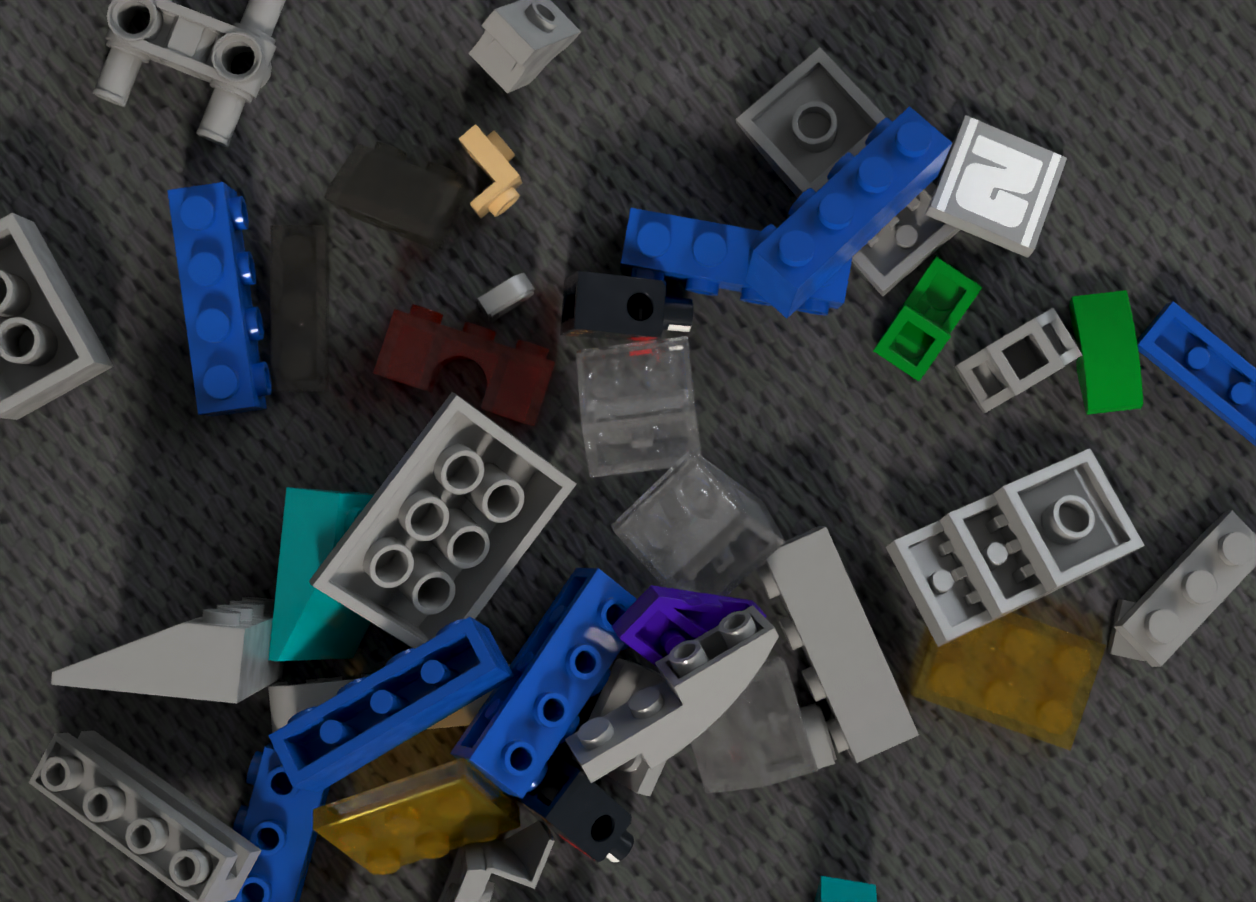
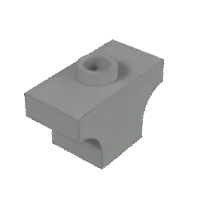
[468,0,581,94]
[955,308,1082,414]

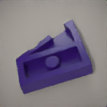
[611,585,767,667]

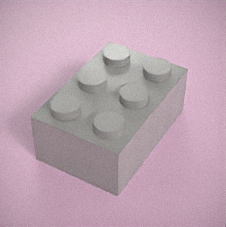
[0,213,114,420]

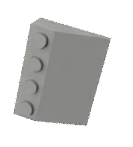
[309,392,576,648]
[51,597,285,704]

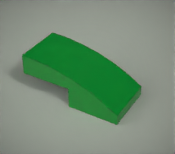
[873,255,983,381]
[1069,290,1144,415]

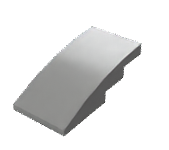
[736,47,960,296]
[886,448,1145,647]

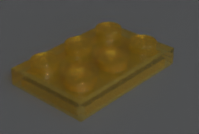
[910,612,1106,751]
[313,757,521,875]

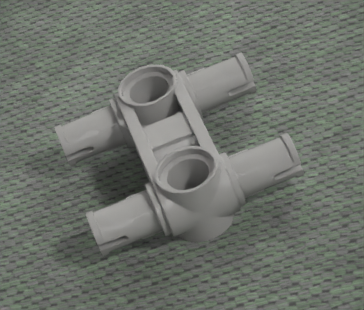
[93,0,286,147]

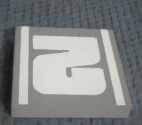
[925,115,1067,258]

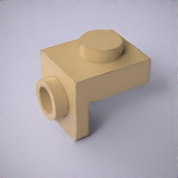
[459,124,522,218]

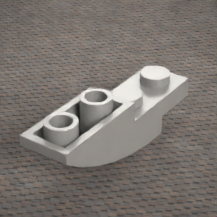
[565,605,779,783]

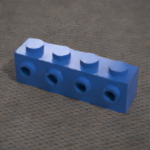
[745,106,952,318]
[167,182,271,417]
[621,208,852,315]
[450,568,637,799]
[268,617,514,793]
[227,742,330,902]

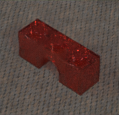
[373,304,557,428]

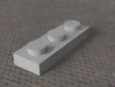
[1113,510,1256,667]

